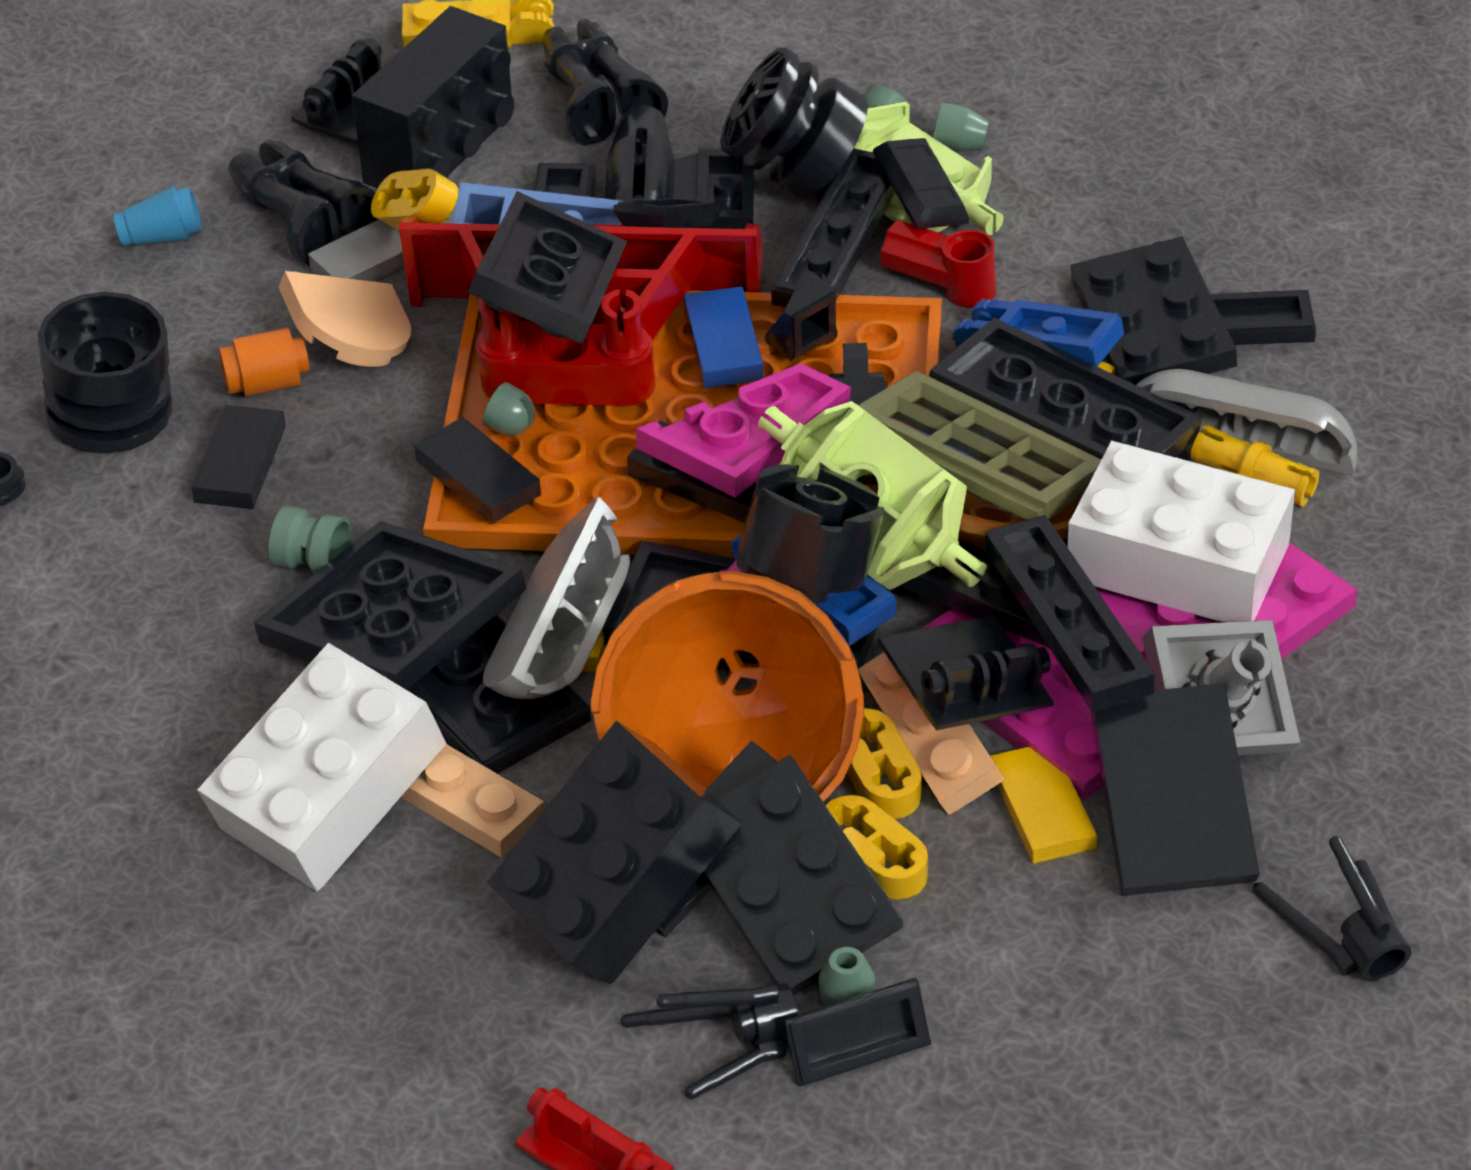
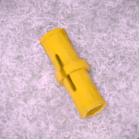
[1191,424,1320,507]

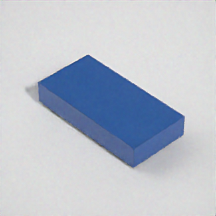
[684,286,764,388]

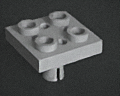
[1142,620,1300,756]

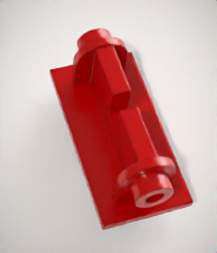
[515,1088,674,1170]

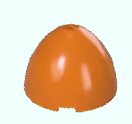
[591,571,864,802]

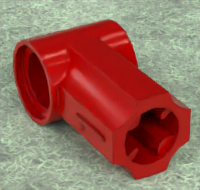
[880,219,997,308]

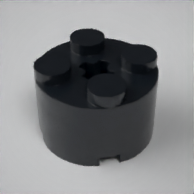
[736,464,884,604]

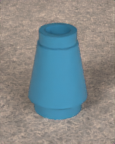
[113,185,203,247]

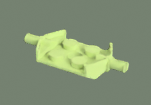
[854,102,1004,235]
[758,401,987,590]

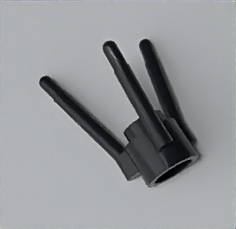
[1253,836,1412,982]
[620,983,798,1099]

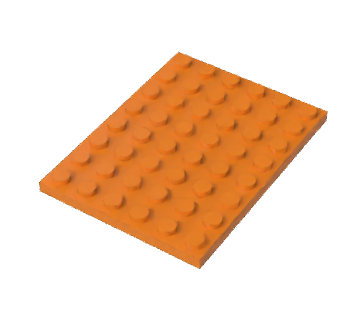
[423,290,942,558]

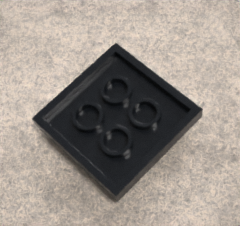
[254,521,526,690]

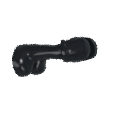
[543,19,668,145]
[229,139,378,265]

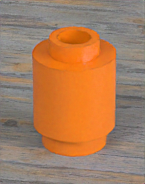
[218,327,310,397]

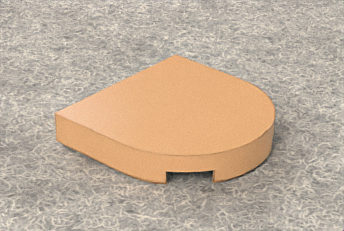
[278,271,411,367]

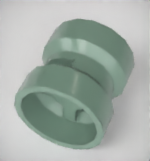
[268,505,352,574]

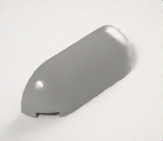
[1136,369,1358,475]
[483,497,630,700]

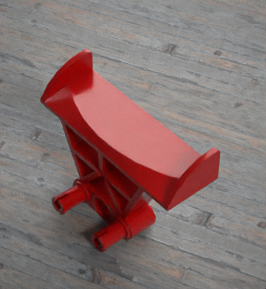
[399,217,764,406]

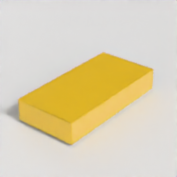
[990,747,1097,864]

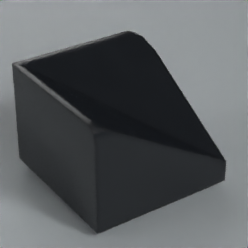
[765,270,836,361]

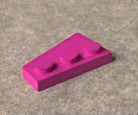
[636,363,851,498]

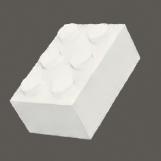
[1067,441,1295,622]
[197,643,446,892]

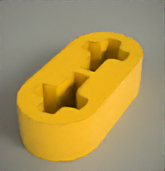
[371,169,458,231]
[846,708,921,819]
[826,795,928,900]

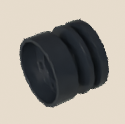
[720,47,868,200]
[38,291,172,453]

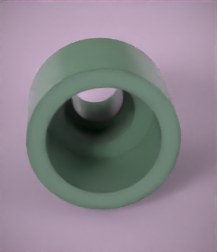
[933,102,989,152]
[819,947,875,1007]

